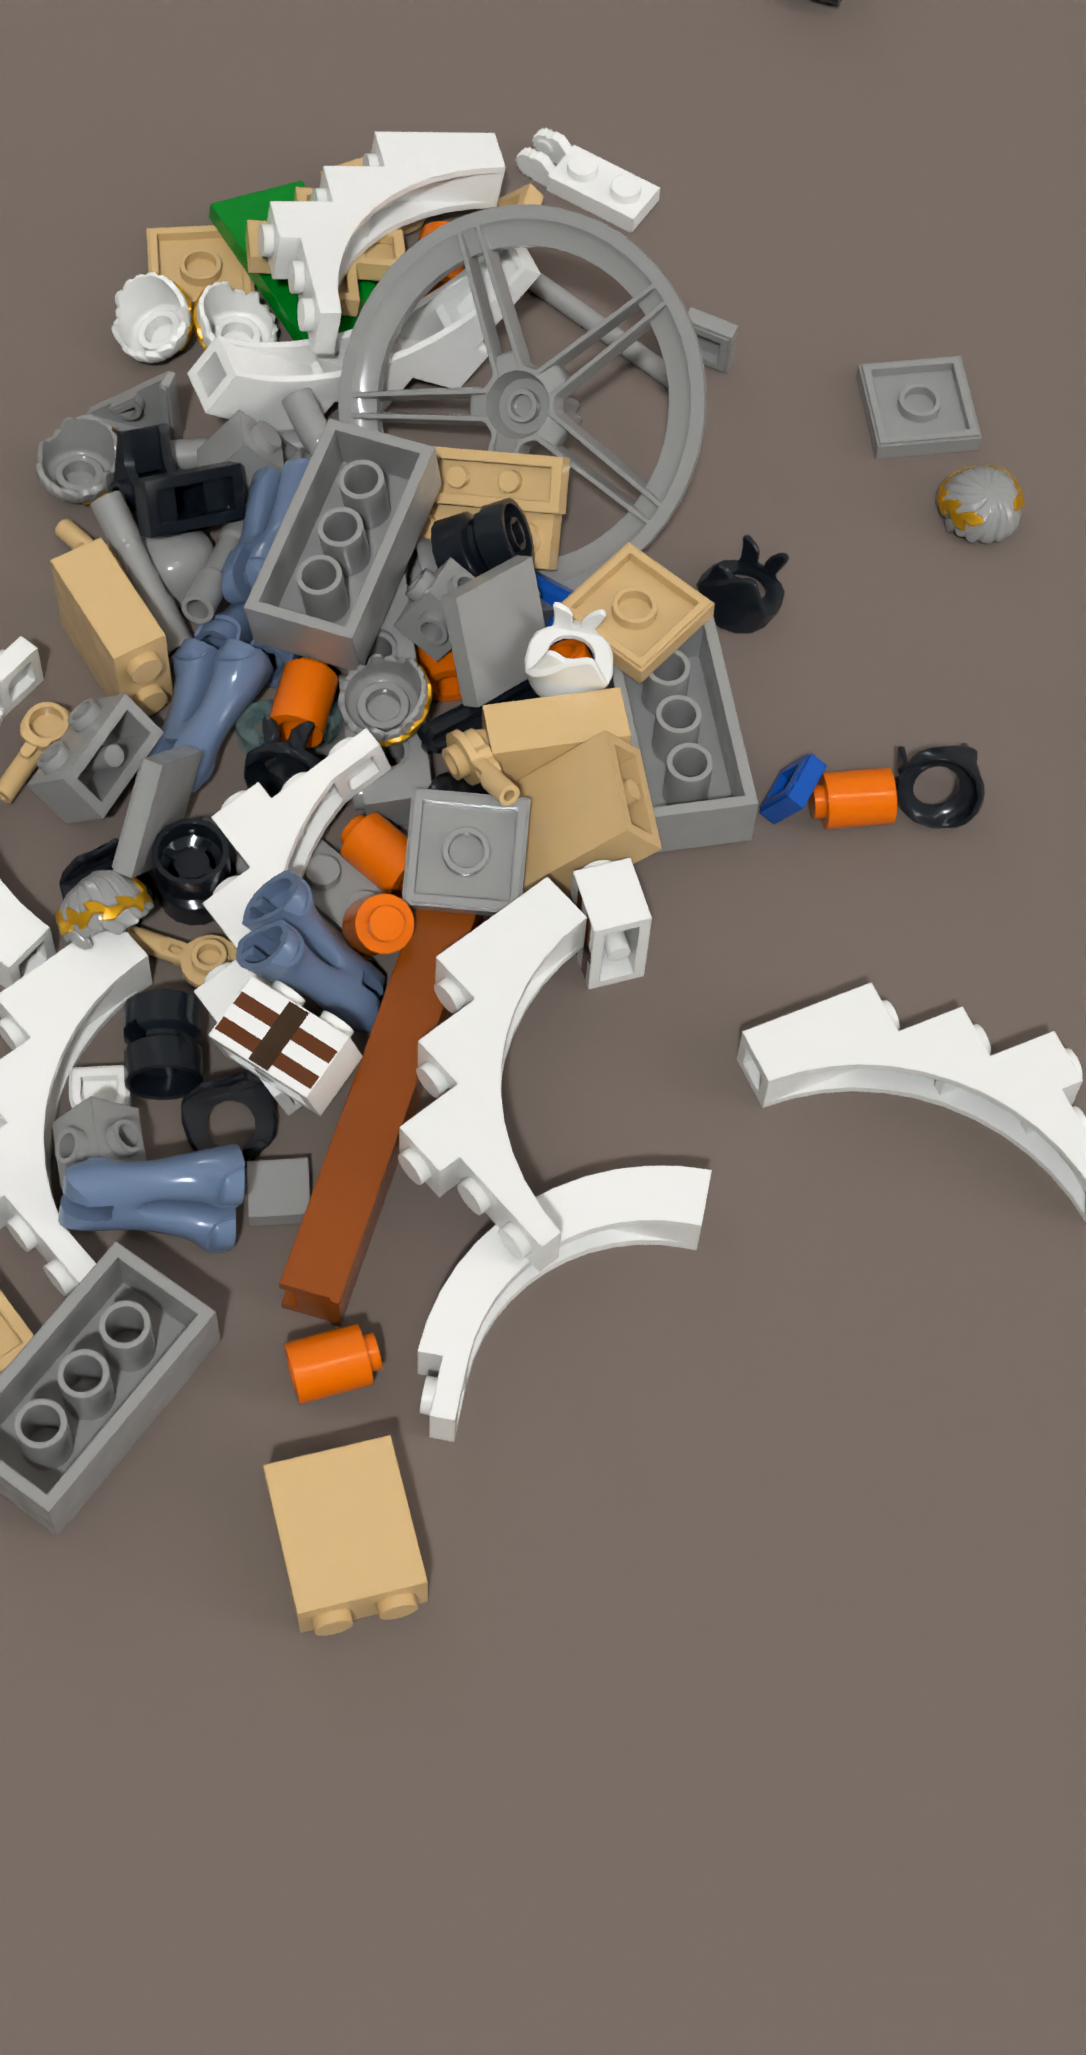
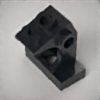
[109,423,246,538]

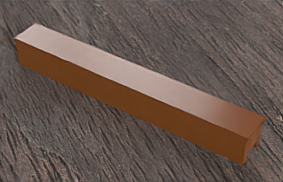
[279,910,485,1327]

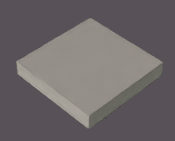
[856,356,982,459]
[441,555,545,708]
[112,744,203,878]
[402,788,531,916]

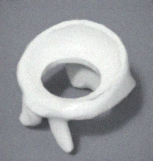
[524,602,614,697]

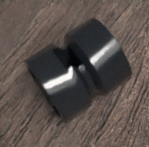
[431,498,534,578]
[152,818,232,926]
[123,989,204,1100]

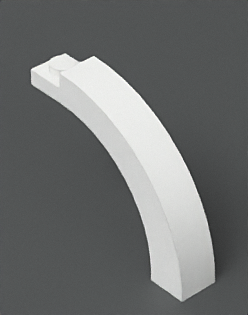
[418,1166,712,1442]

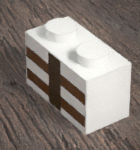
[570,858,652,990]
[208,975,363,1117]

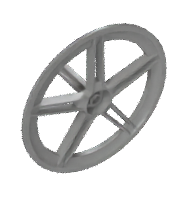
[338,204,707,591]

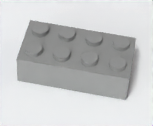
[244,418,442,670]
[607,616,758,853]
[0,1241,221,1537]

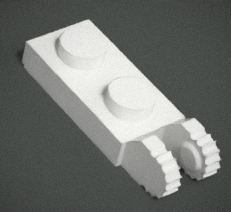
[515,127,660,233]

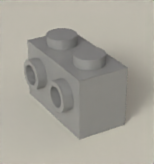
[27,693,164,824]

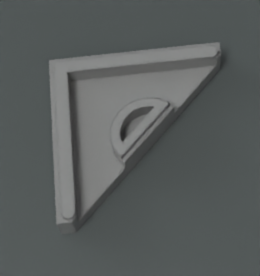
[86,371,183,440]

